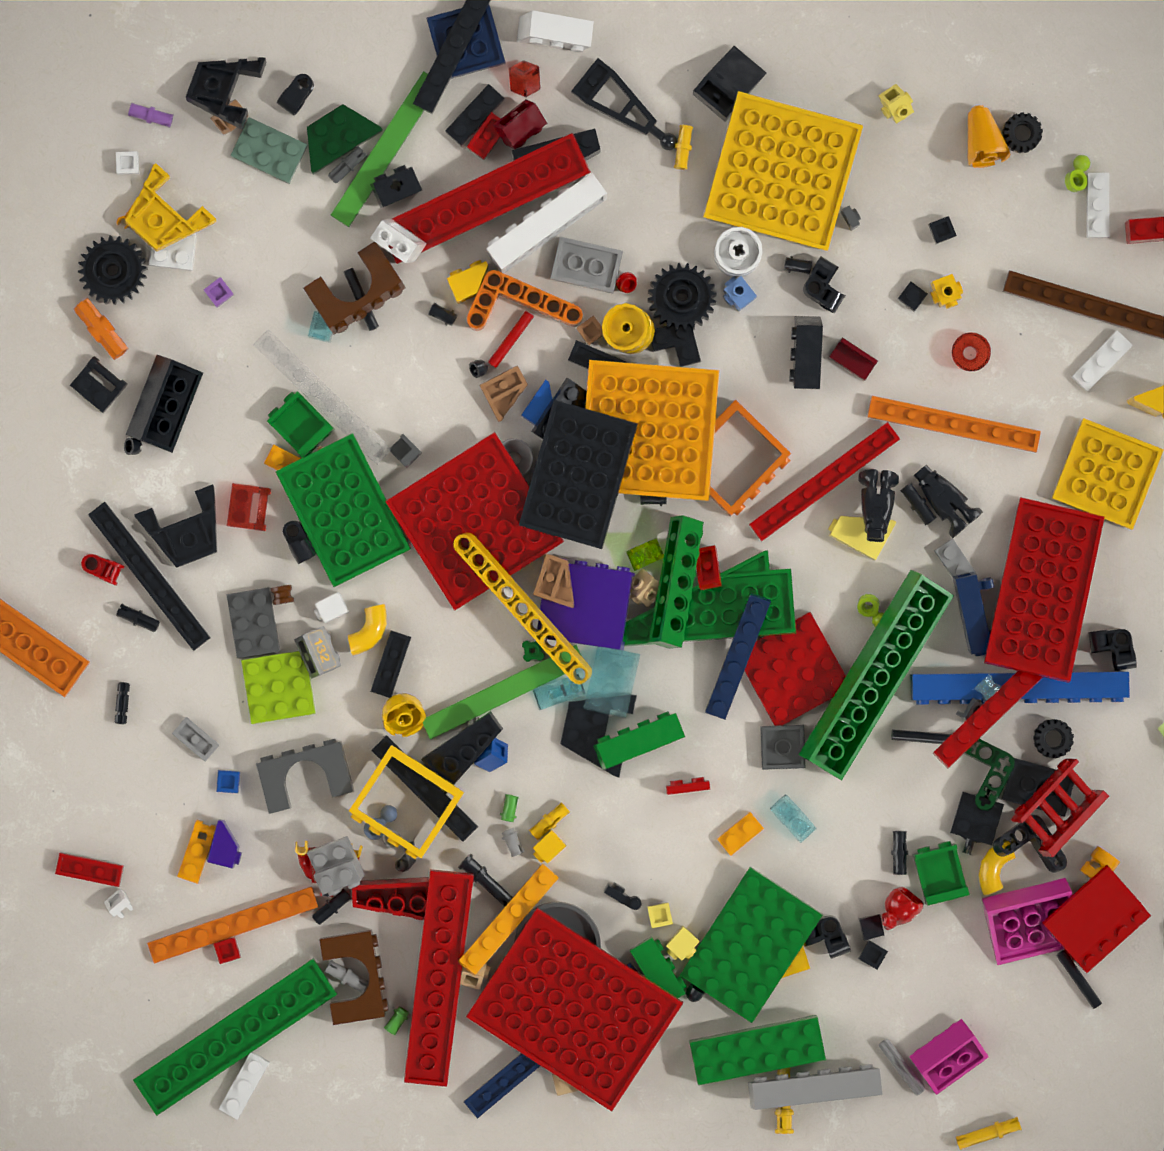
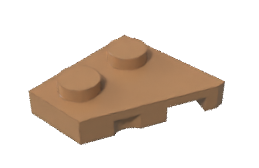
[479,365,528,422]
[533,554,574,608]

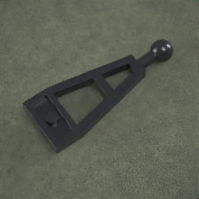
[571,58,677,150]

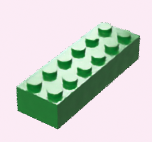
[689,1015,826,1085]

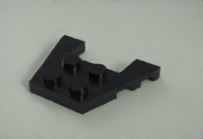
[186,57,267,129]
[134,484,217,568]
[560,695,637,778]

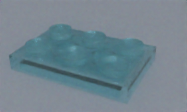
[584,647,640,718]

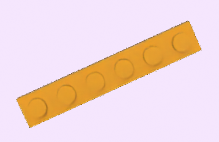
[458,864,559,976]

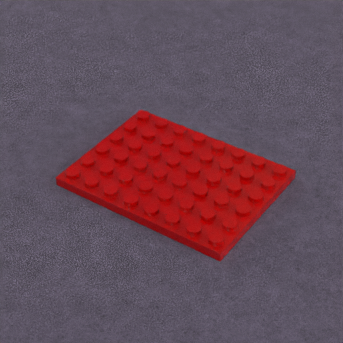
[466,907,683,1112]

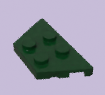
[307,104,383,175]

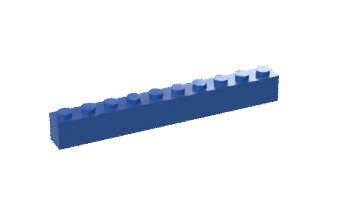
[911,672,1130,705]

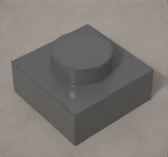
[840,205,861,231]

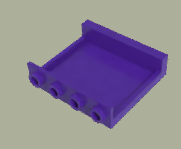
[537,558,635,651]

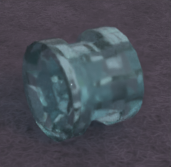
[974,674,1001,701]

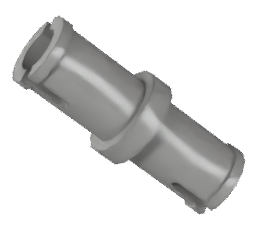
[324,960,369,993]

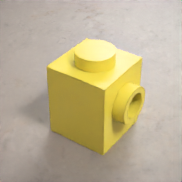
[666,926,700,960]

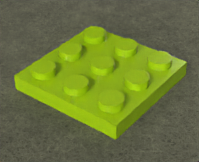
[241,651,316,724]

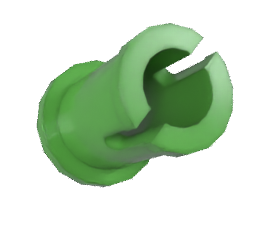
[500,794,519,822]
[384,1006,410,1035]

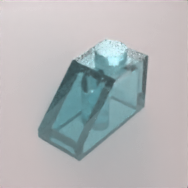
[533,674,586,710]

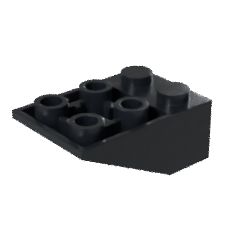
[693,45,767,122]

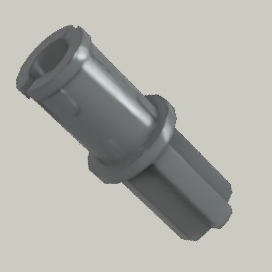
[328,146,367,183]

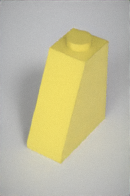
[828,516,897,561]

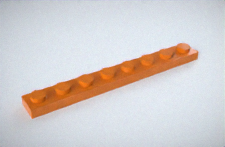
[867,396,1041,453]
[147,886,319,963]

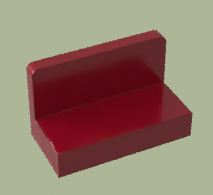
[829,337,878,381]

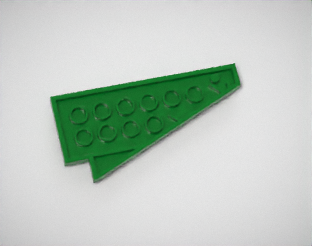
[623,550,796,646]

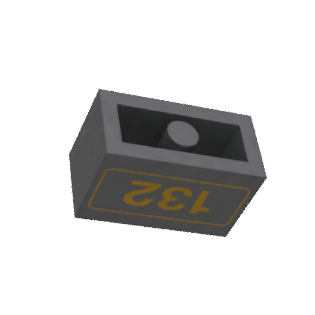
[294,626,341,679]

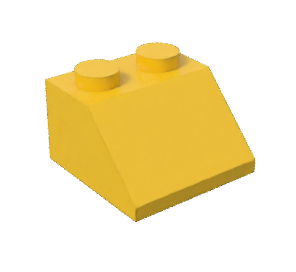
[1127,385,1164,418]

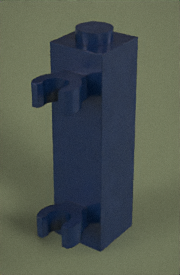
[952,572,994,656]

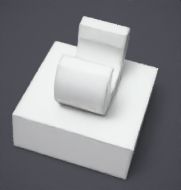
[104,888,133,918]

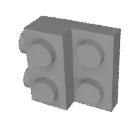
[307,836,365,896]

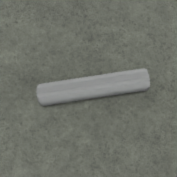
[879,1039,925,1095]

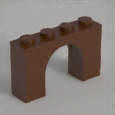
[303,241,406,335]
[319,930,389,1025]

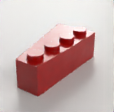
[352,877,429,921]

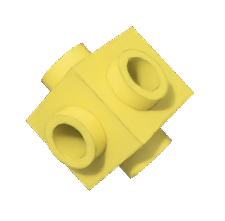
[878,84,914,124]

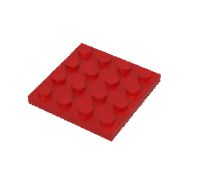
[745,612,846,726]

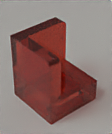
[509,60,541,97]

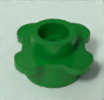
[522,641,544,662]

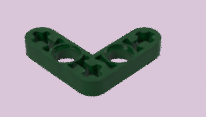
[964,739,1015,811]

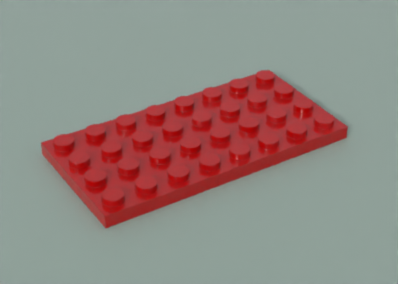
[984,497,1105,683]

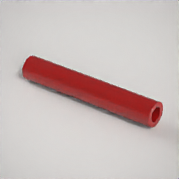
[488,311,534,368]

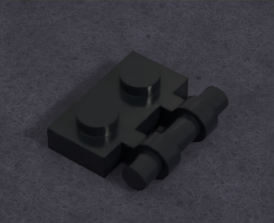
[604,882,642,910]

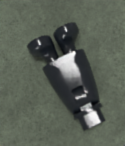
[914,464,983,538]
[858,469,899,542]

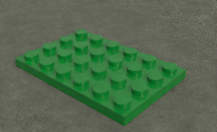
[275,433,411,587]
[680,866,823,1023]

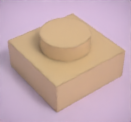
[552,1074,578,1096]

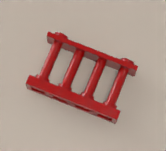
[1011,759,1109,857]

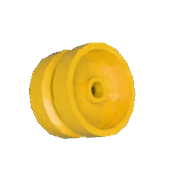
[602,303,655,354]

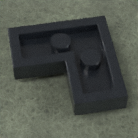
[651,326,701,367]

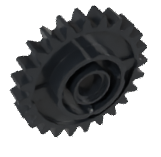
[78,235,148,305]
[648,263,717,332]

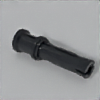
[458,853,513,907]

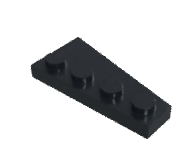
[421,711,503,794]

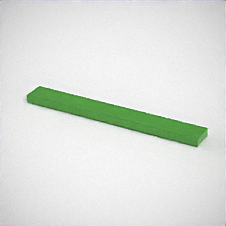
[331,71,428,227]
[423,645,582,739]

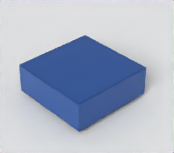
[216,770,240,793]

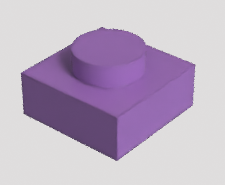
[204,277,234,308]

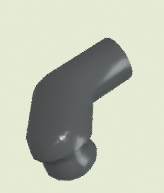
[395,841,416,872]

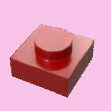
[214,937,241,964]

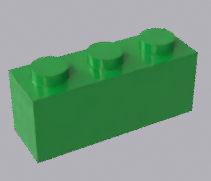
[630,936,687,998]

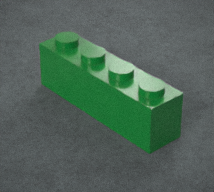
[593,711,685,770]

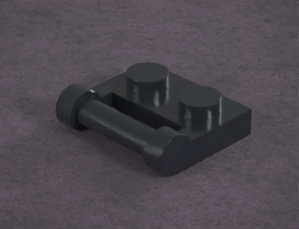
[70,356,128,414]

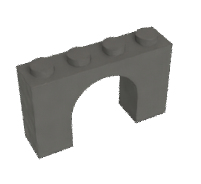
[256,738,354,814]

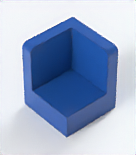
[474,738,508,772]

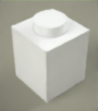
[314,592,349,623]

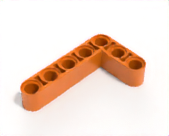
[467,270,583,331]

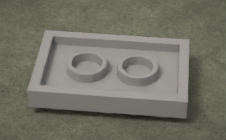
[550,237,623,294]

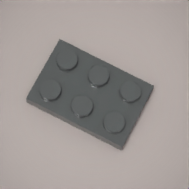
[226,587,280,658]

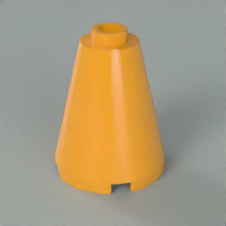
[967,105,1011,168]

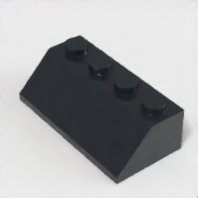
[126,355,203,453]

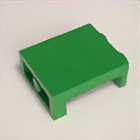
[267,391,335,458]
[913,841,970,906]

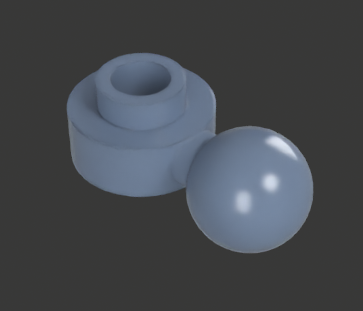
[364,805,397,840]

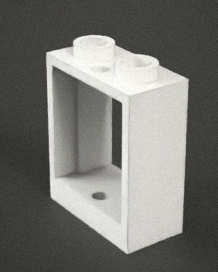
[370,219,427,263]

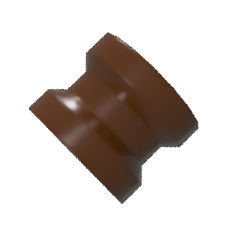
[270,585,294,605]

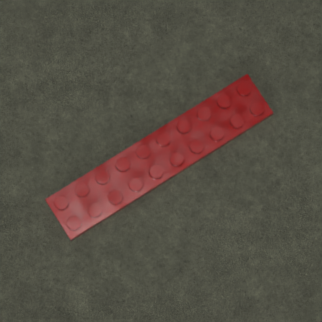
[389,133,591,264]
[404,869,474,1087]

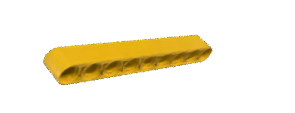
[453,533,592,684]

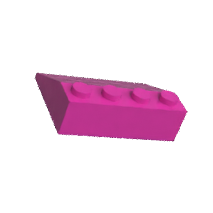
[982,878,1072,965]

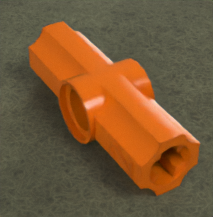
[74,298,129,360]

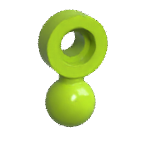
[1065,155,1090,192]
[857,594,884,628]

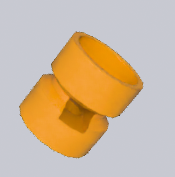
[1080,846,1120,879]

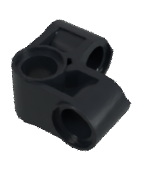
[803,256,846,313]
[282,521,316,564]
[1088,629,1137,671]
[804,915,851,959]

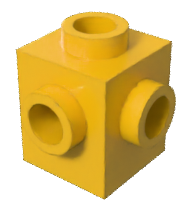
[930,274,963,309]

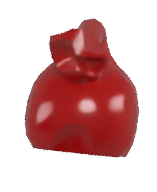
[882,887,924,930]

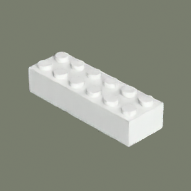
[486,172,607,273]

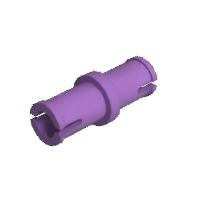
[128,103,174,128]

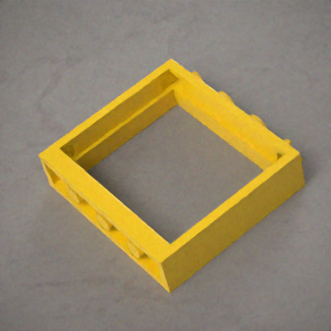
[349,745,465,859]

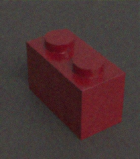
[493,99,548,149]

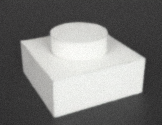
[116,151,139,175]

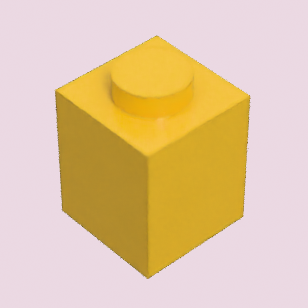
[533,829,566,864]

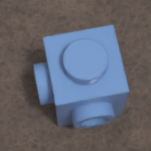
[723,276,757,311]

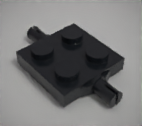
[950,784,1004,855]

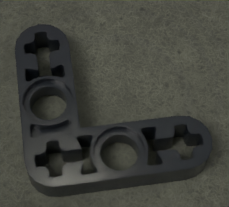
[993,815,1067,873]

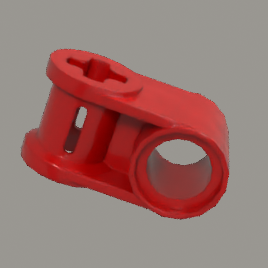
[81,554,125,586]

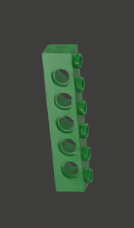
[648,515,704,649]

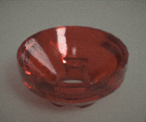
[951,332,991,372]

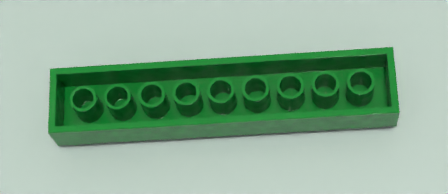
[798,570,954,781]

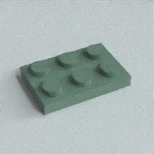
[231,117,308,184]

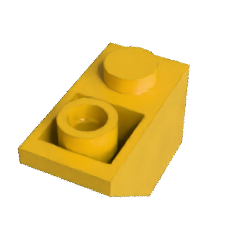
[447,260,488,304]

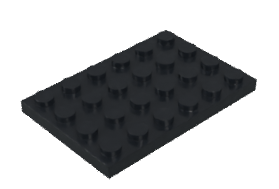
[519,400,638,549]

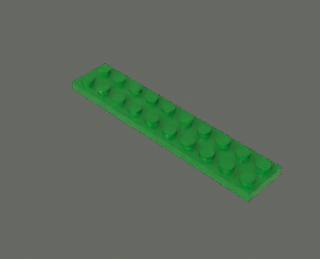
[133,958,338,1116]

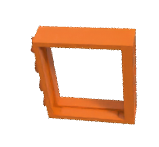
[709,399,791,517]

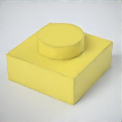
[647,902,673,928]

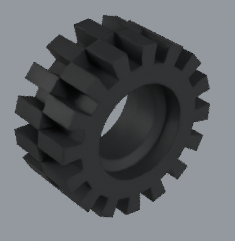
[1002,112,1043,153]
[1033,719,1074,758]

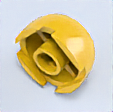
[382,693,426,737]

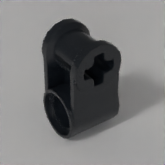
[277,74,314,116]

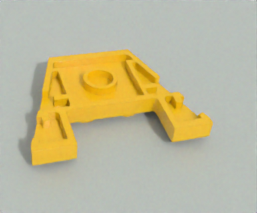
[125,163,216,252]

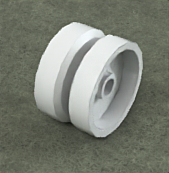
[714,227,763,277]

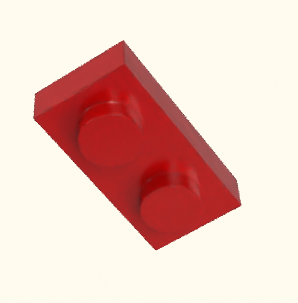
[467,112,501,160]
[696,545,722,590]
[666,777,710,795]

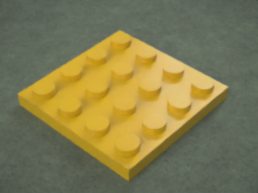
[1051,418,1164,530]

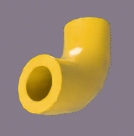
[348,604,387,656]
[979,841,1016,895]

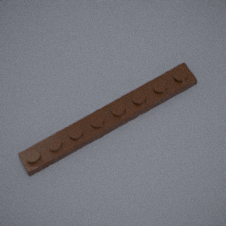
[1002,270,1164,340]

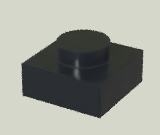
[928,216,957,244]
[898,281,928,312]
[858,940,888,970]

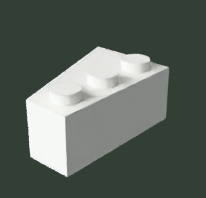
[517,10,594,52]

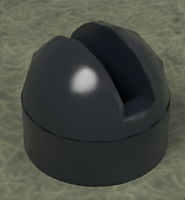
[469,359,488,378]
[124,438,142,455]
[686,983,705,1002]

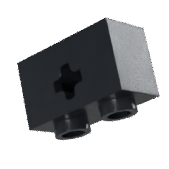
[370,165,422,208]

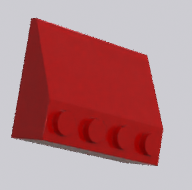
[1042,865,1151,973]

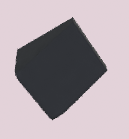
[859,914,884,941]

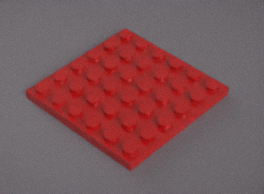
[385,432,564,611]

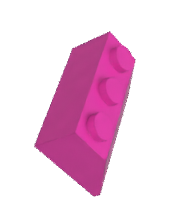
[909,1019,989,1095]

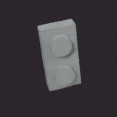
[934,539,976,577]
[172,717,219,762]

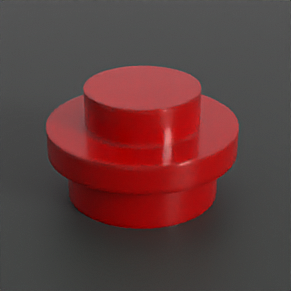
[616,272,637,293]

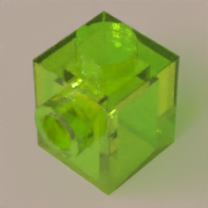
[626,538,664,571]

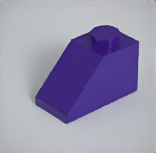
[207,819,242,869]

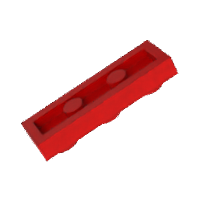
[55,853,124,887]

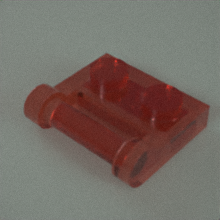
[227,483,271,531]

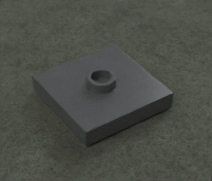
[760,725,806,770]

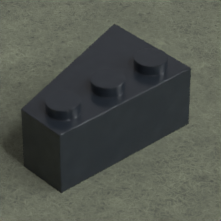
[789,316,823,389]

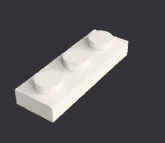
[1087,173,1109,238]
[1072,330,1133,392]
[219,1052,270,1120]

